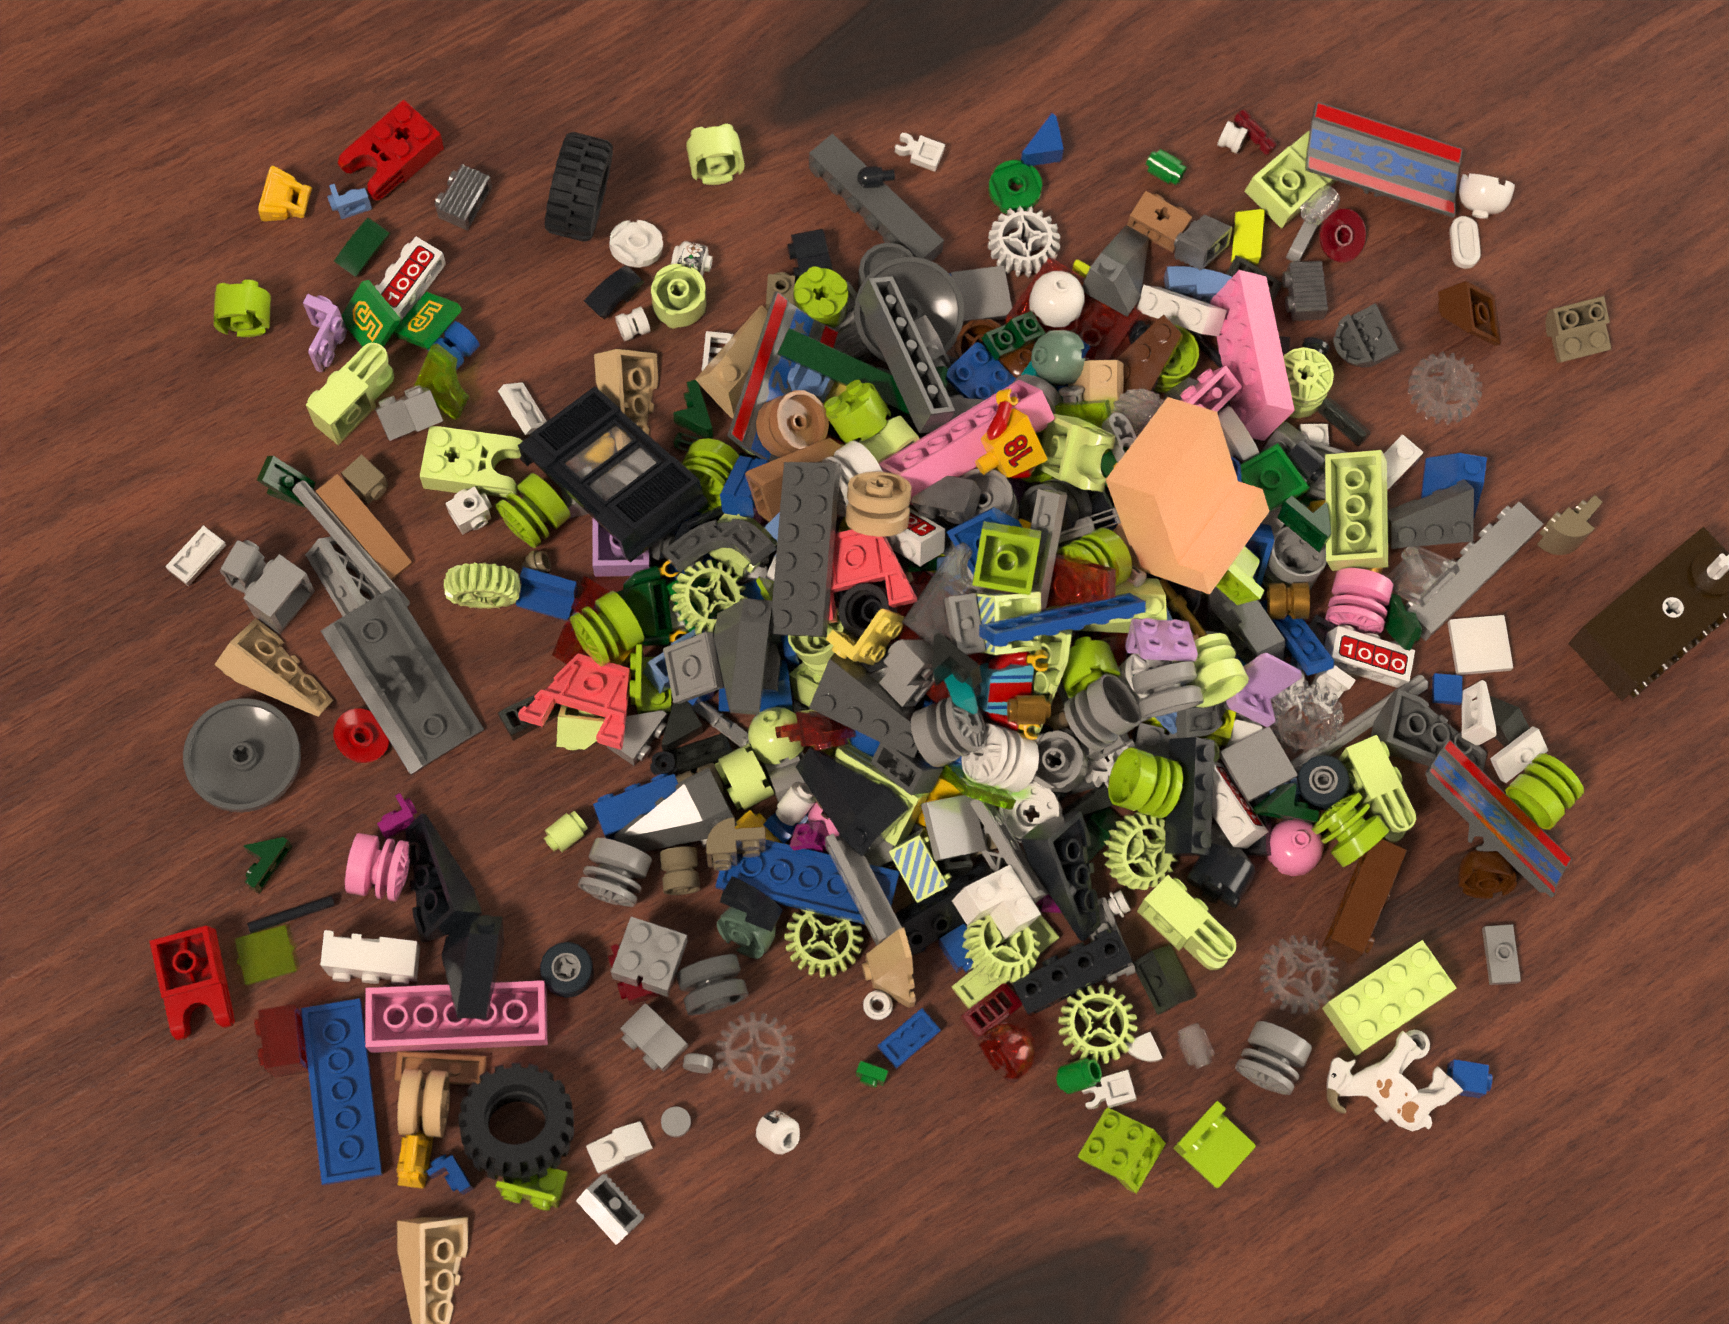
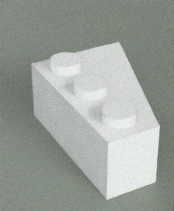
[320,930,420,985]

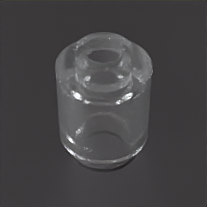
[1300,186,1340,225]
[1177,1023,1215,1069]

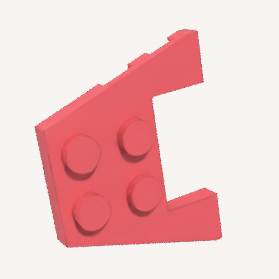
[828,529,917,624]
[518,653,631,750]

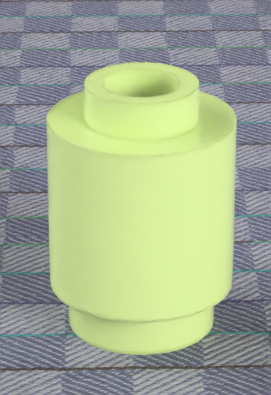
[544,811,588,853]

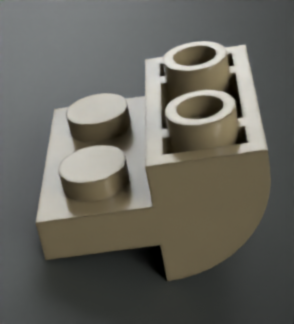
[1546,296,1611,363]
[1537,495,1603,555]
[706,817,766,871]

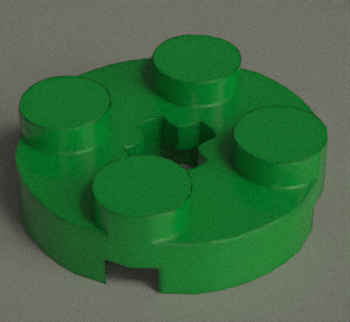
[988,160,1042,214]

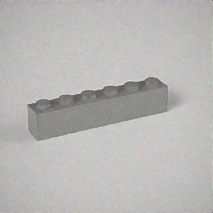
[1404,502,1543,641]

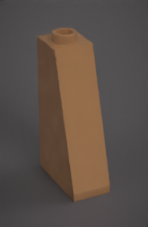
[745,438,844,522]

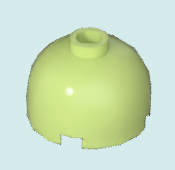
[748,707,807,765]

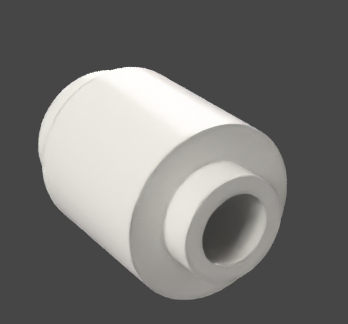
[776,783,816,826]

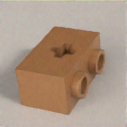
[1127,191,1192,253]

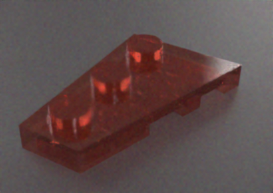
[1046,553,1116,608]
[552,576,610,664]

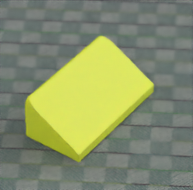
[1231,209,1265,265]

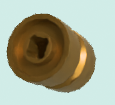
[1267,582,1310,620]

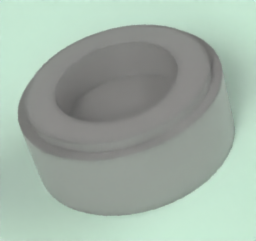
[683,1053,713,1073]
[661,1107,691,1138]

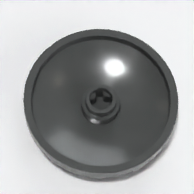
[854,257,964,362]
[183,698,301,812]

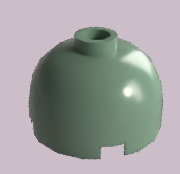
[1031,330,1085,386]
[716,907,776,959]

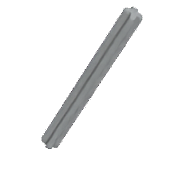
[292,480,410,607]
[1290,675,1428,774]

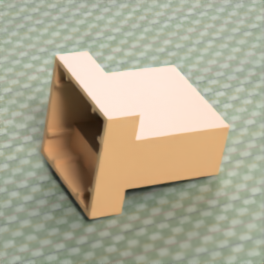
[1106,397,1269,594]

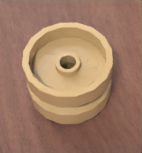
[846,471,912,537]
[398,1069,450,1137]

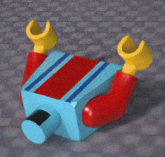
[972,650,1049,740]

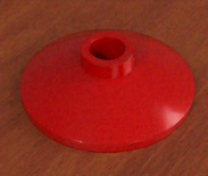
[333,708,389,763]

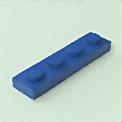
[1260,600,1334,676]

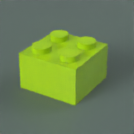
[972,521,1041,595]

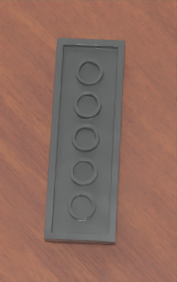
[770,462,841,637]

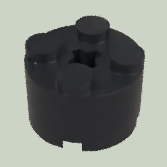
[1186,843,1256,908]

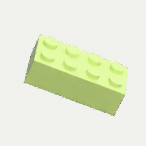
[1325,450,1388,571]
[1322,940,1456,1057]

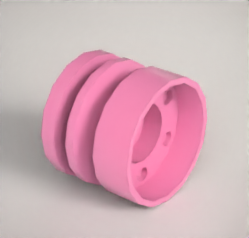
[1325,568,1393,634]
[345,833,409,902]

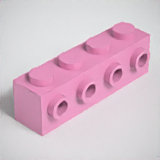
[1180,366,1242,412]

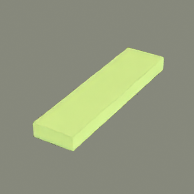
[952,915,1059,1009]

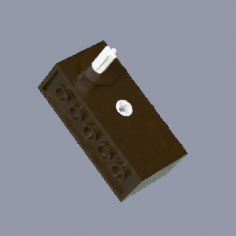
[1568,526,1729,701]

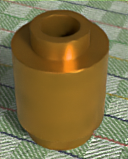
[1007,695,1051,725]

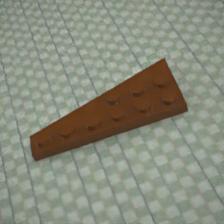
[1116,314,1184,428]

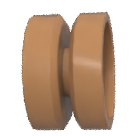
[756,390,829,458]

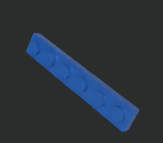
[979,593,1146,647]

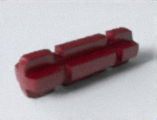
[1234,109,1277,155]

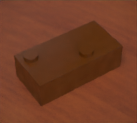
[1320,839,1407,965]

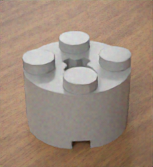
[1033,731,1089,793]

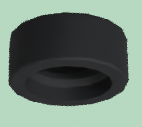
[838,583,897,638]

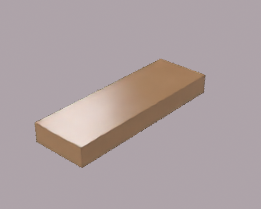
[395,1051,487,1086]

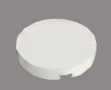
[609,220,663,267]

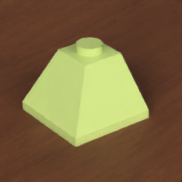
[556,705,605,750]

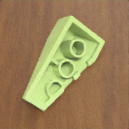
[1046,578,1167,633]
[1019,629,1072,735]

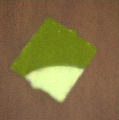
[235,925,296,985]

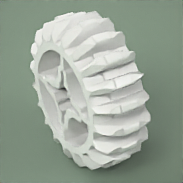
[988,205,1061,277]

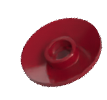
[1319,208,1366,263]

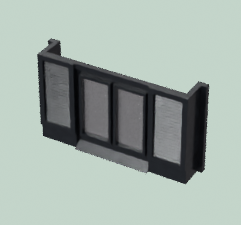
[518,386,708,563]

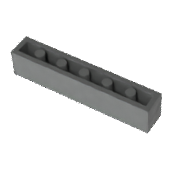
[809,133,944,261]
[858,276,955,434]

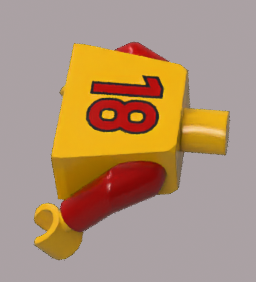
[975,389,1048,478]

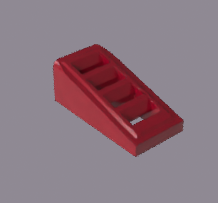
[960,983,1023,1041]

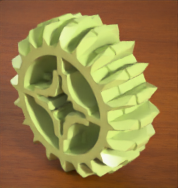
[670,560,747,635]
[444,562,521,609]
[1103,812,1178,890]
[785,909,863,978]
[962,914,1040,984]
[1058,985,1137,1064]

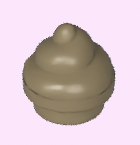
[521,550,551,573]

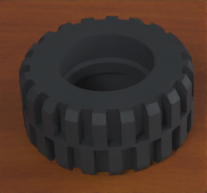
[544,132,613,242]
[459,1062,574,1184]

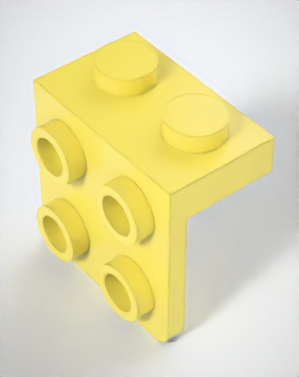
[826,609,905,665]

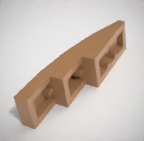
[316,474,412,580]

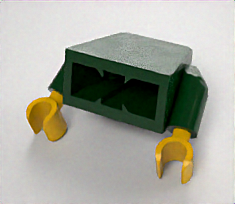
[616,561,688,646]

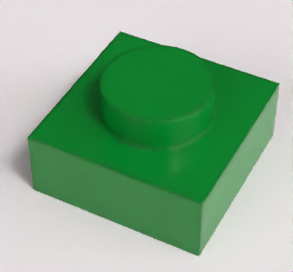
[856,1061,888,1088]

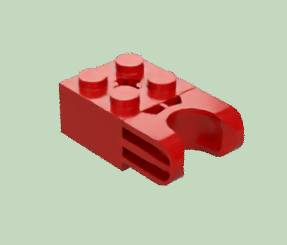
[338,100,444,201]
[149,925,235,1041]

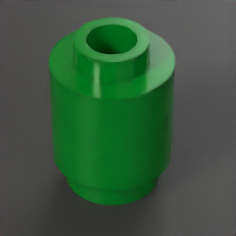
[1145,149,1187,186]
[1056,1058,1102,1094]

